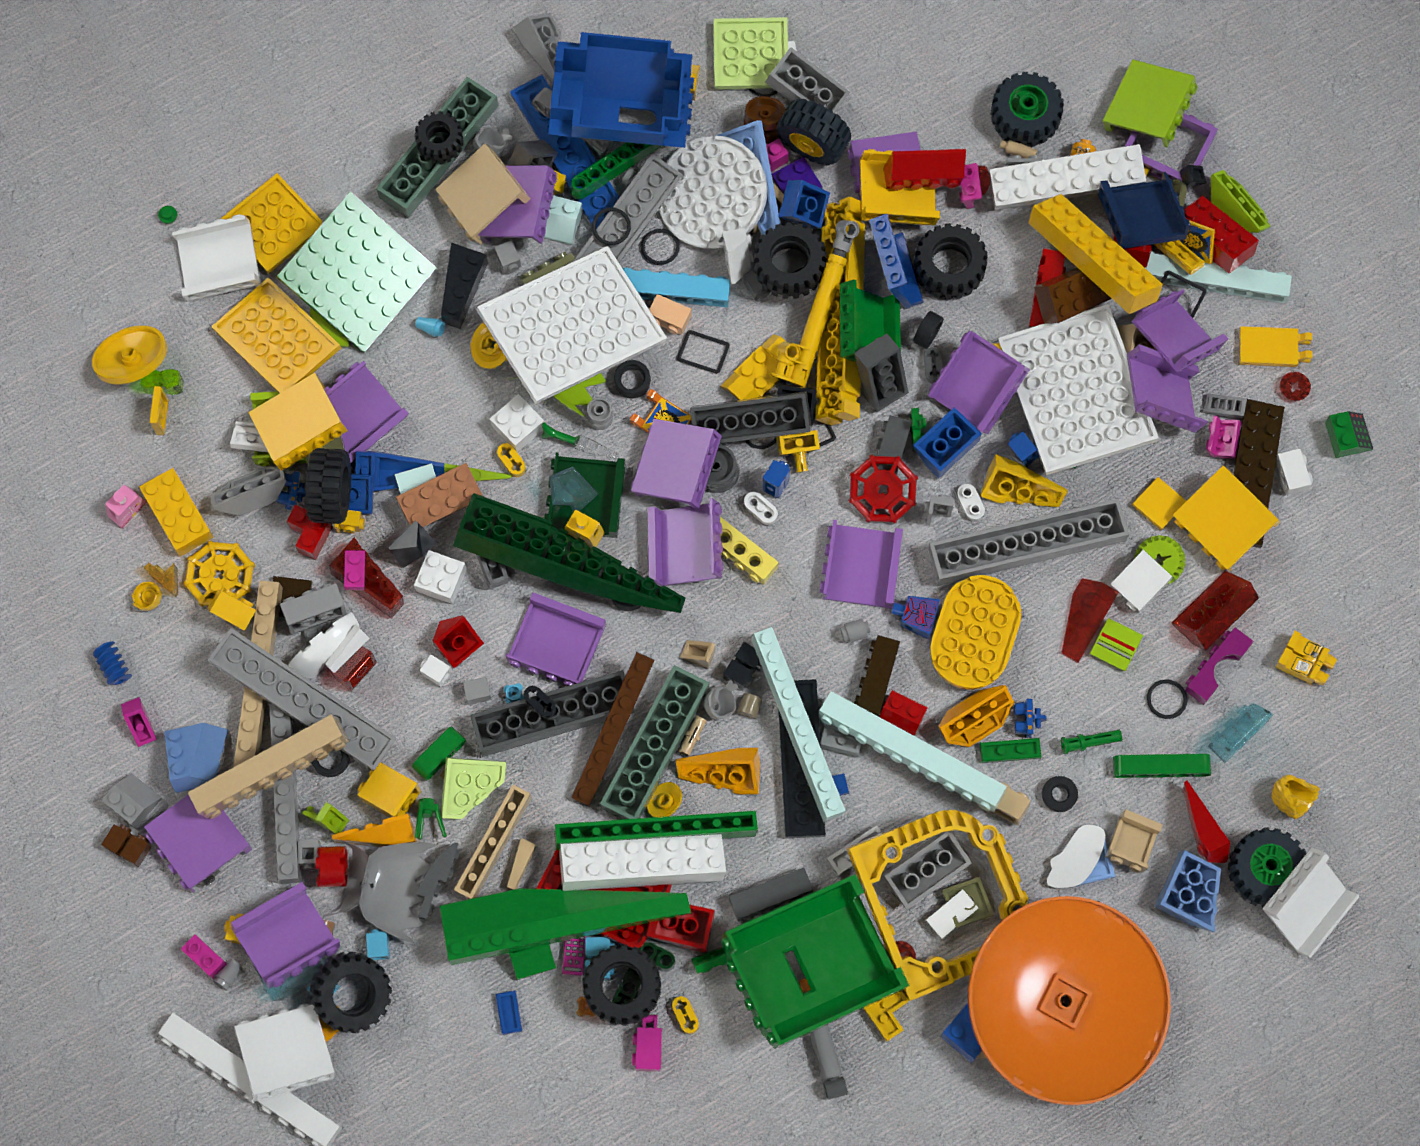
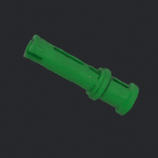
[1060,729,1123,755]

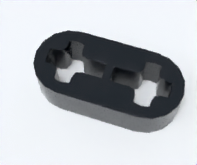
[524,686,557,718]

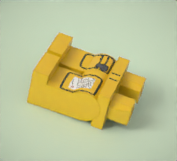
[1275,630,1337,686]

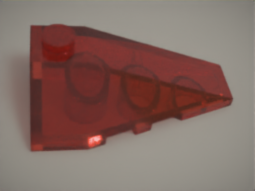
[1061,578,1119,663]

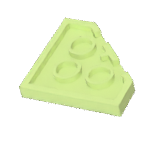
[441,758,506,819]

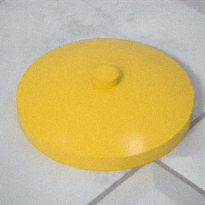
[92,325,167,384]

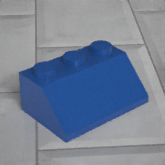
[913,407,982,479]

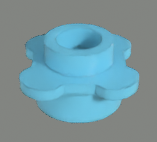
[503,683,524,704]

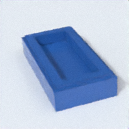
[496,990,523,1035]

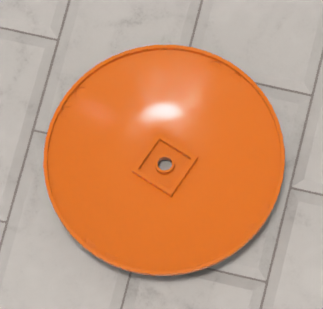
[968,896,1171,1105]

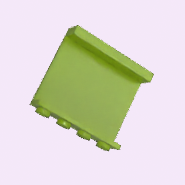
[1102,59,1198,148]

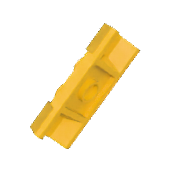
[721,334,791,400]

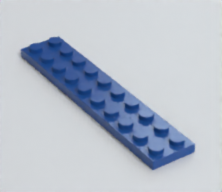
[510,75,620,229]

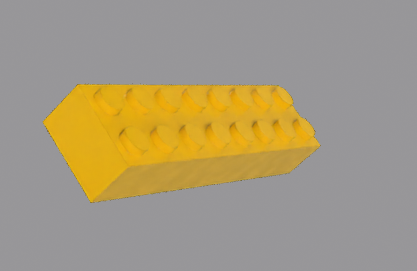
[1028,194,1163,314]

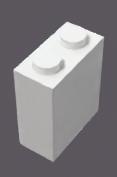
[1111,550,1173,612]

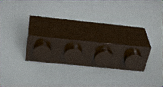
[854,635,900,717]

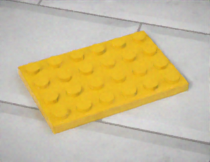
[211,277,341,394]

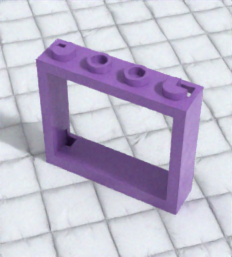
[1125,113,1218,191]

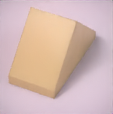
[680,640,716,669]

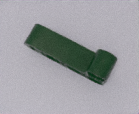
[612,942,675,1004]

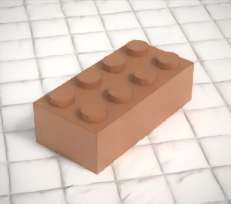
[396,463,483,528]

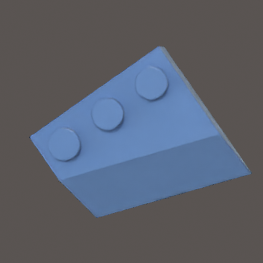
[164,723,229,793]
[1154,850,1221,933]

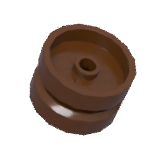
[743,96,786,144]

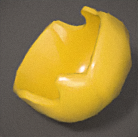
[131,581,162,611]

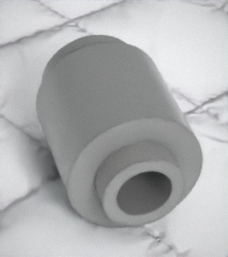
[840,619,870,643]

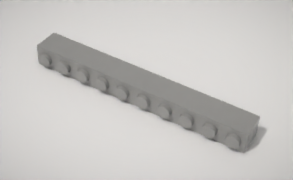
[269,703,302,884]

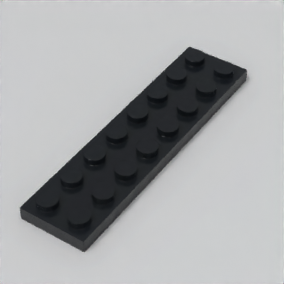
[778,679,826,839]

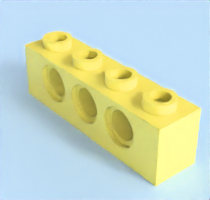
[720,517,779,585]

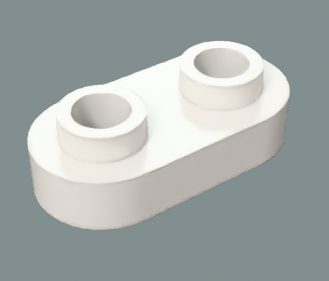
[957,484,985,522]
[744,492,778,525]

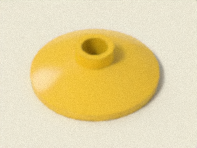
[647,782,682,817]

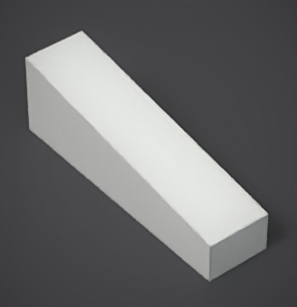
[325,624,370,673]

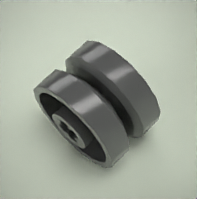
[706,444,740,493]

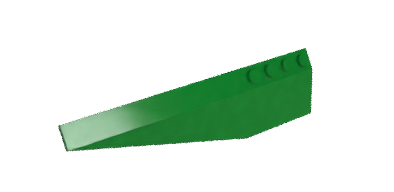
[440,888,691,966]

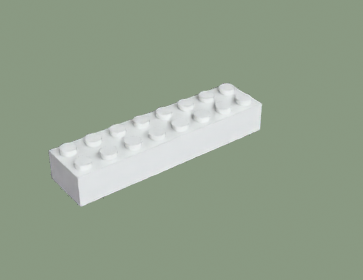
[989,144,1146,210]
[559,834,726,891]

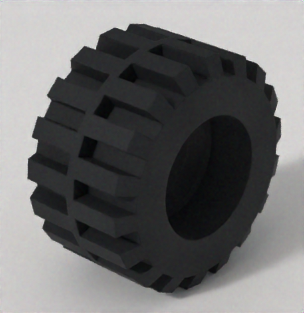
[414,111,464,164]

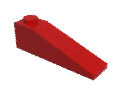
[1183,780,1230,863]

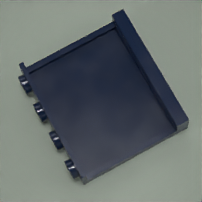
[1098,172,1190,249]

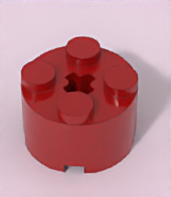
[315,846,348,887]

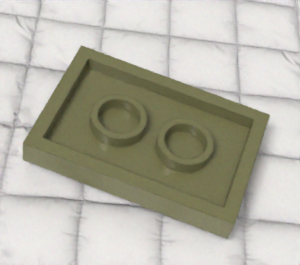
[517,252,575,286]

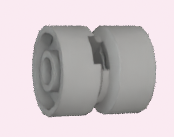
[587,398,613,430]

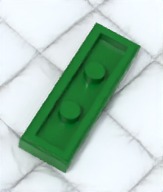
[980,738,1042,763]

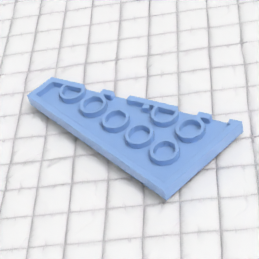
[716,121,780,235]

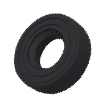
[1042,776,1078,812]

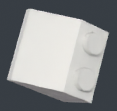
[722,228,753,284]

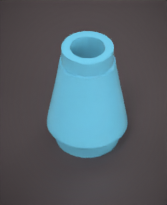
[415,317,445,337]

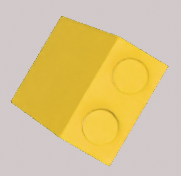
[357,762,422,818]

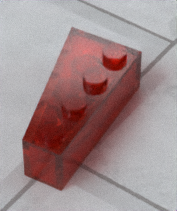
[329,537,404,619]

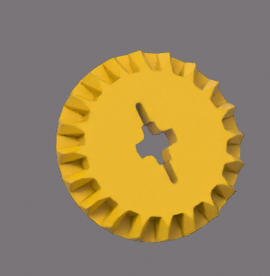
[470,323,508,369]

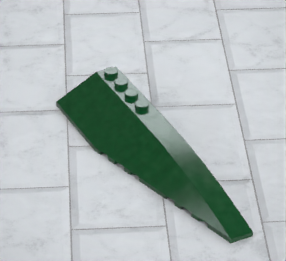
[453,493,686,613]

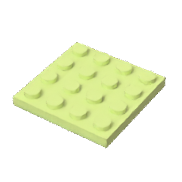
[713,17,788,89]

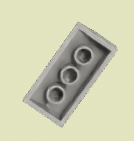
[881,831,972,910]

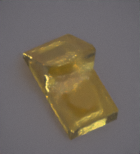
[144,562,178,597]

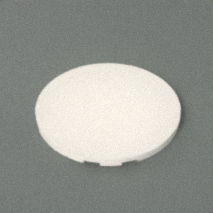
[659,136,767,249]

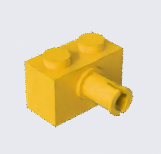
[776,430,820,473]

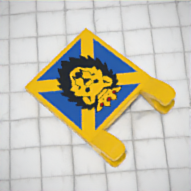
[1179,220,1215,264]

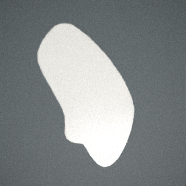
[1047,825,1105,888]

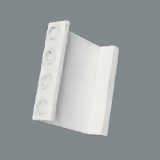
[172,215,261,302]
[1263,847,1359,958]
[234,1004,335,1101]

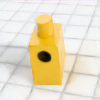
[564,510,605,547]

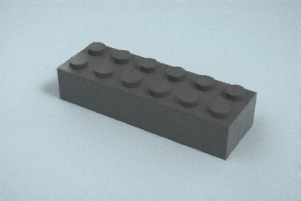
[690,391,812,443]

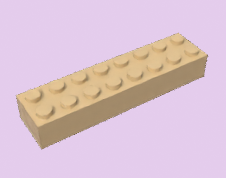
[188,715,349,819]

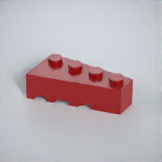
[1028,248,1066,329]

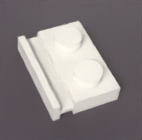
[230,421,268,452]

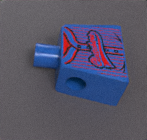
[891,596,940,639]

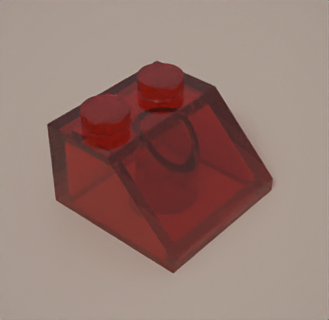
[331,646,377,692]

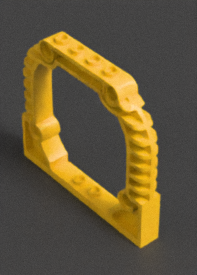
[846,810,1029,1001]

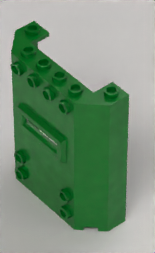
[721,874,910,1049]

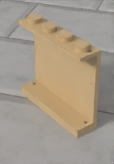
[436,144,531,245]

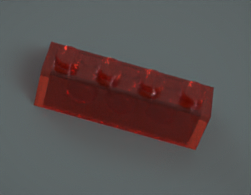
[1172,570,1259,651]

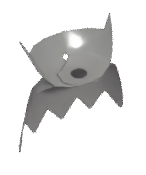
[327,841,435,943]

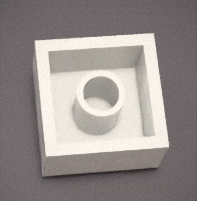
[490,394,544,452]
[414,550,467,605]

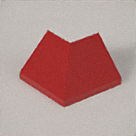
[432,615,484,669]

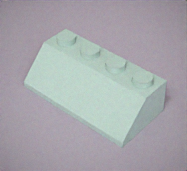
[544,195,583,245]

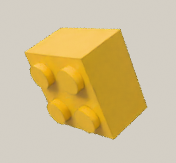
[207,588,256,631]

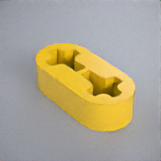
[497,443,526,477]
[672,996,699,1034]

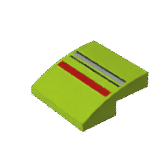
[1090,618,1143,671]

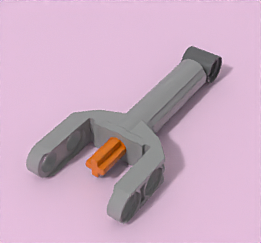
[799,978,848,1100]

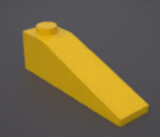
[980,454,1068,507]

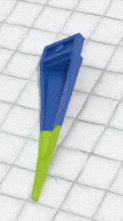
[355,451,512,491]

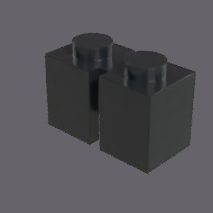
[723,642,762,691]

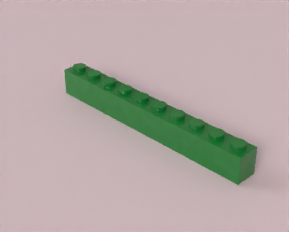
[554,811,758,850]

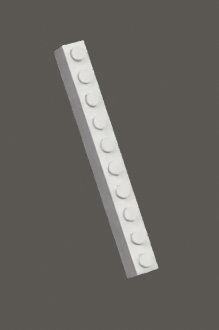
[159,1013,342,1146]

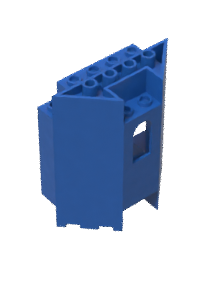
[548,32,694,148]

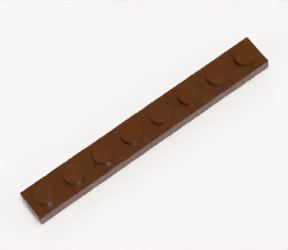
[571,652,655,806]

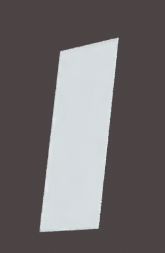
[927,890,978,939]

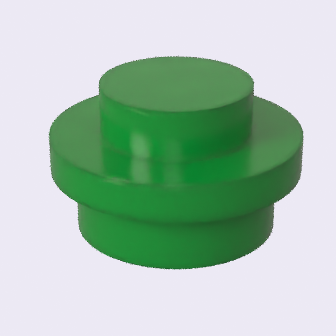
[158,206,178,224]

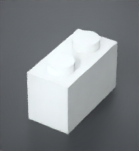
[1276,449,1313,496]

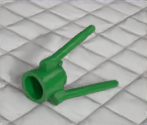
[415,798,447,839]

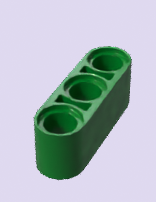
[412,726,466,781]

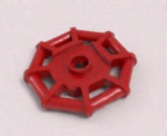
[848,454,918,524]

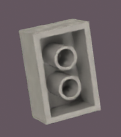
[280,583,346,635]

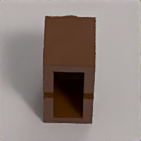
[101,824,151,867]

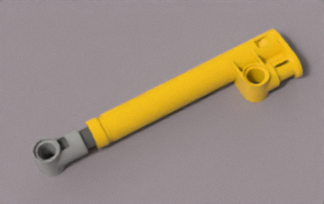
[771,220,859,387]

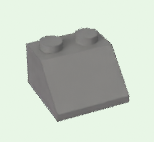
[101,773,162,829]

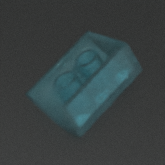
[1208,703,1273,763]

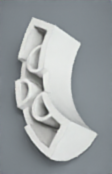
[288,613,360,679]

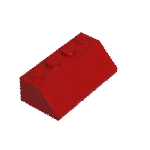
[883,149,966,190]

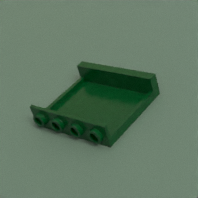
[544,452,626,538]

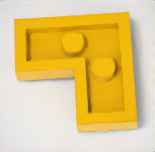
[863,991,909,1042]

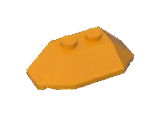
[938,685,1014,747]

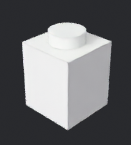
[420,655,452,687]

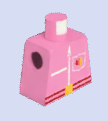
[105,485,147,528]

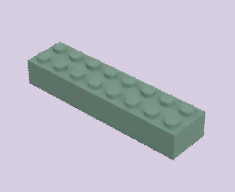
[376,77,499,218]
[600,665,710,820]

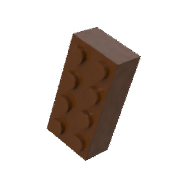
[1034,268,1112,323]

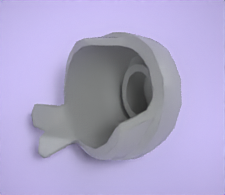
[474,127,513,156]
[704,680,738,719]

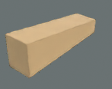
[507,838,536,890]

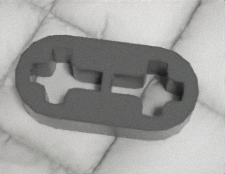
[924,347,943,384]

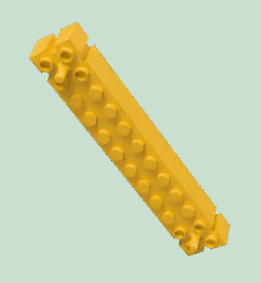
[815,196,865,426]

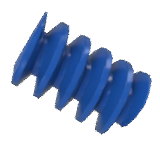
[93,641,132,685]

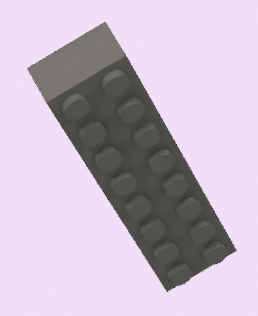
[470,670,635,757]

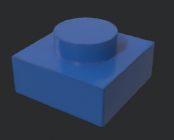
[832,773,849,796]

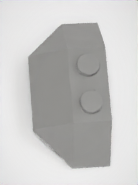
[211,467,286,516]

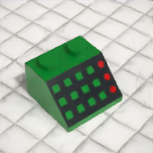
[1325,411,1373,458]

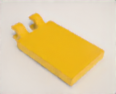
[1239,326,1313,367]

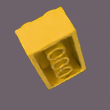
[139,468,214,557]

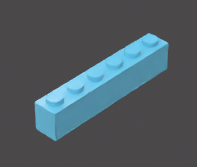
[622,267,730,307]

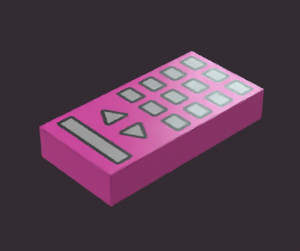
[562,936,587,976]

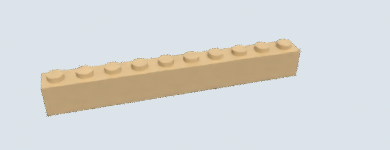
[233,581,283,768]

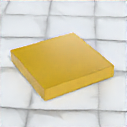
[150,386,169,436]
[1132,477,1186,531]

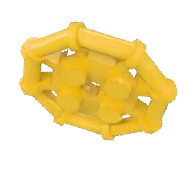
[183,540,255,607]

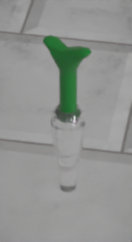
[542,422,619,460]

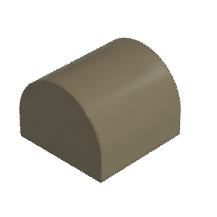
[737,693,762,719]

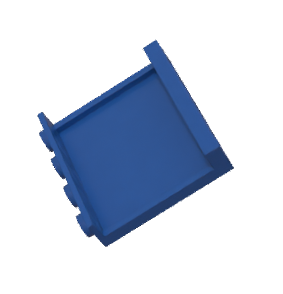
[869,214,924,309]

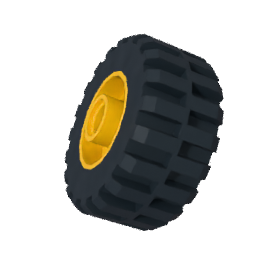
[777,99,851,165]

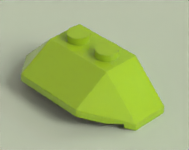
[1211,170,1270,233]

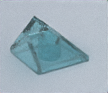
[549,466,599,511]

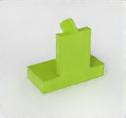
[302,802,349,834]

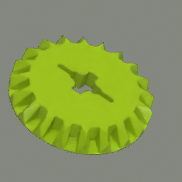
[1134,535,1186,585]

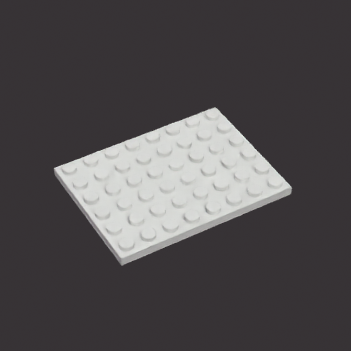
[476,246,667,404]
[998,304,1159,475]

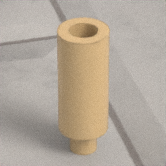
[1000,140,1038,158]

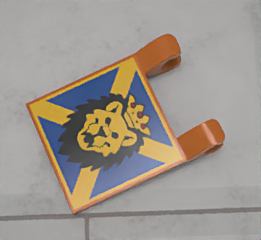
[630,389,692,433]

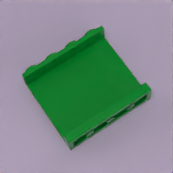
[840,279,901,362]

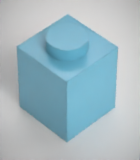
[366,929,390,960]

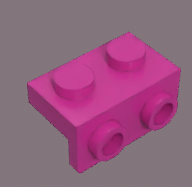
[959,163,982,209]
[1206,416,1241,459]

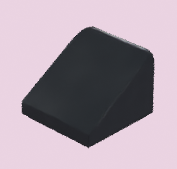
[1180,165,1207,187]

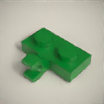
[910,408,927,451]

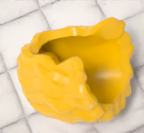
[1271,775,1320,820]

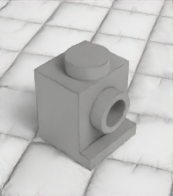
[298,839,321,870]

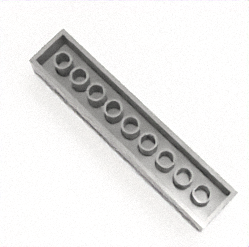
[928,498,1129,586]

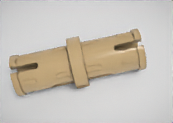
[678,716,707,757]

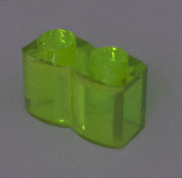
[140,369,184,395]

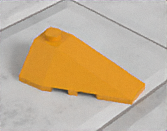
[676,748,760,794]
[332,814,417,847]

